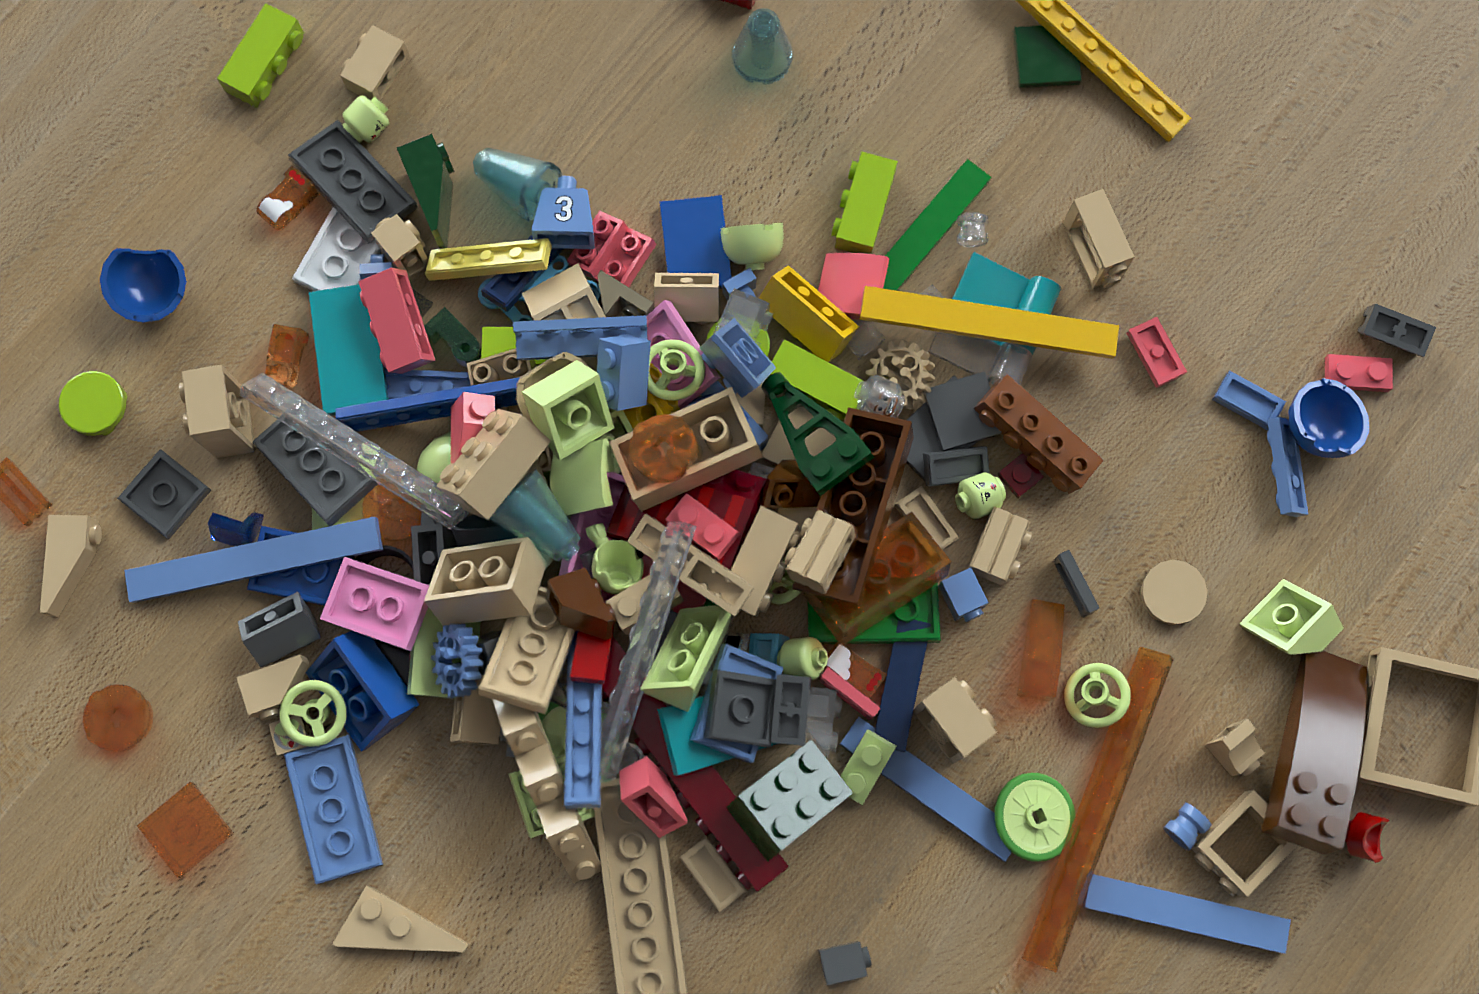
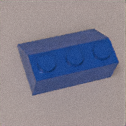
[305,630,420,752]

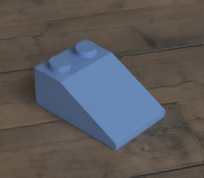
[699,318,776,398]

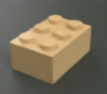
[179,365,255,458]
[436,409,551,520]
[731,506,801,617]
[424,536,547,626]
[913,677,997,764]

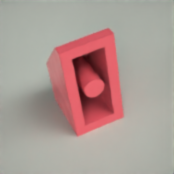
[619,756,688,838]

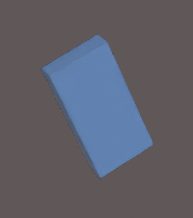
[1212,370,1286,430]

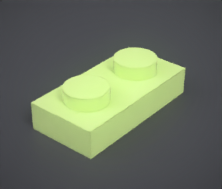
[840,729,896,805]

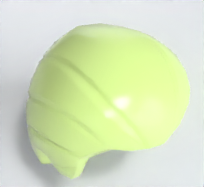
[585,523,643,594]

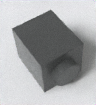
[818,941,872,985]

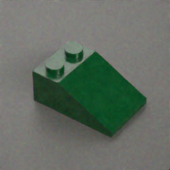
[397,134,454,249]

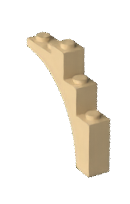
[493,699,602,884]

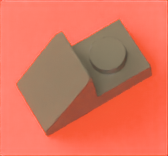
[597,270,654,317]

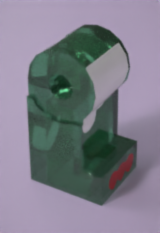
[424,307,482,367]

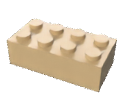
[609,387,763,512]

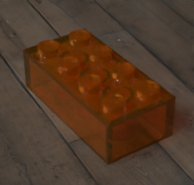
[803,511,952,646]

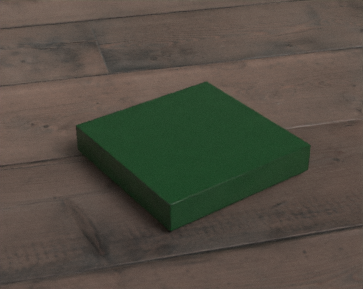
[1013,25,1082,88]

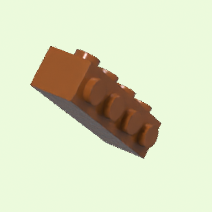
[973,374,1104,494]

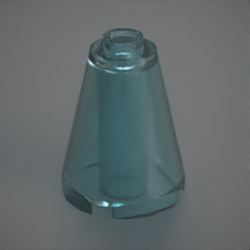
[732,8,793,84]
[473,148,562,222]
[490,469,581,562]

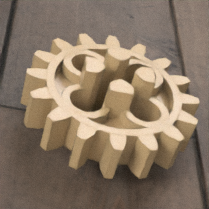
[866,340,935,411]

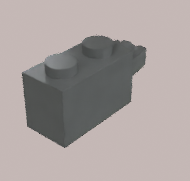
[411,501,457,586]

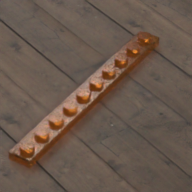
[1022,647,1174,973]

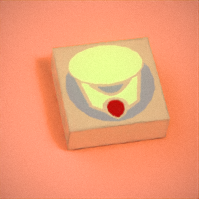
[269,715,309,756]

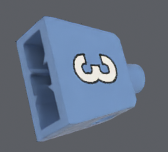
[532,176,595,249]

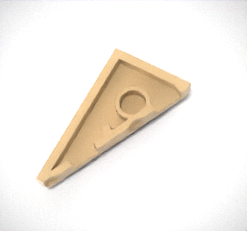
[332,886,470,952]

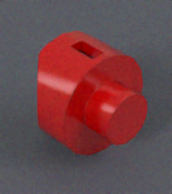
[1344,812,1390,863]

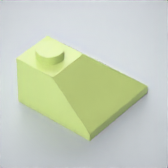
[1240,579,1344,655]

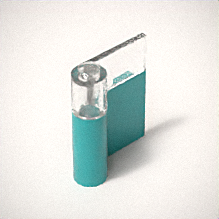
[928,252,1061,386]

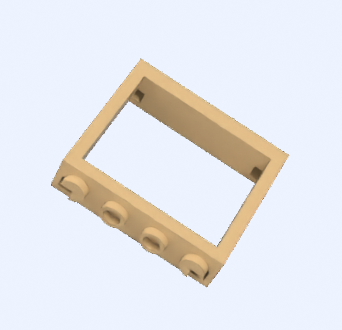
[1357,647,1479,807]

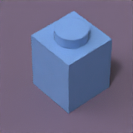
[938,568,989,622]

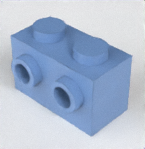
[597,334,651,411]

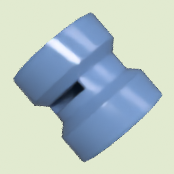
[1163,803,1212,851]

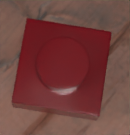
[997,453,1044,499]

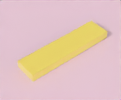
[425,238,552,281]

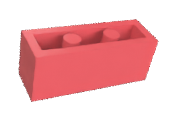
[358,267,436,374]

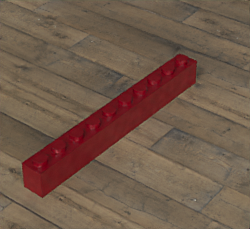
[602,637,789,892]

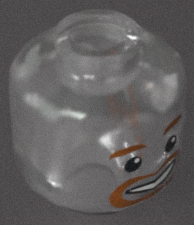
[854,375,905,418]

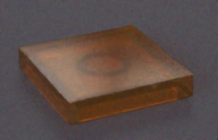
[137,782,234,878]

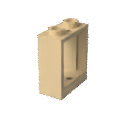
[1063,189,1135,288]
[1192,790,1297,897]

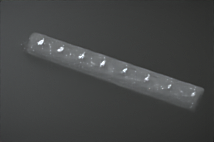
[240,373,469,530]
[601,521,696,783]

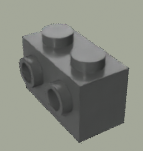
[238,592,321,667]

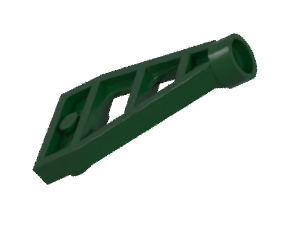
[761,372,874,496]

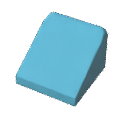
[749,633,790,665]

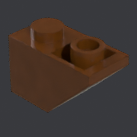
[760,459,820,509]
[546,567,616,640]

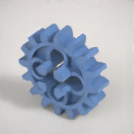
[431,624,483,698]

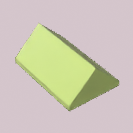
[641,605,732,712]

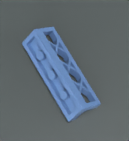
[513,315,648,360]

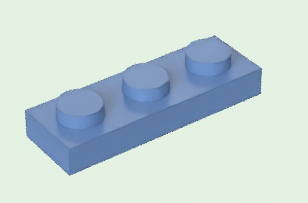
[1267,417,1309,517]

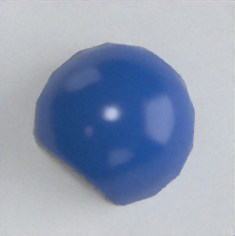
[100,248,186,323]
[1289,378,1369,458]

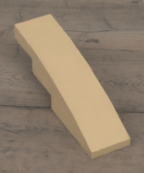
[627,514,754,616]

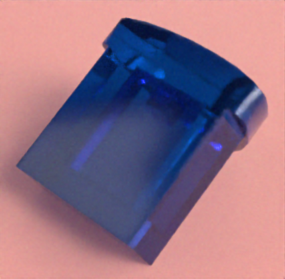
[207,512,264,547]

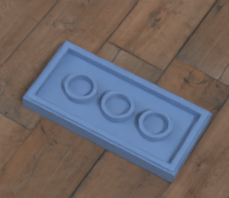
[284,735,383,884]

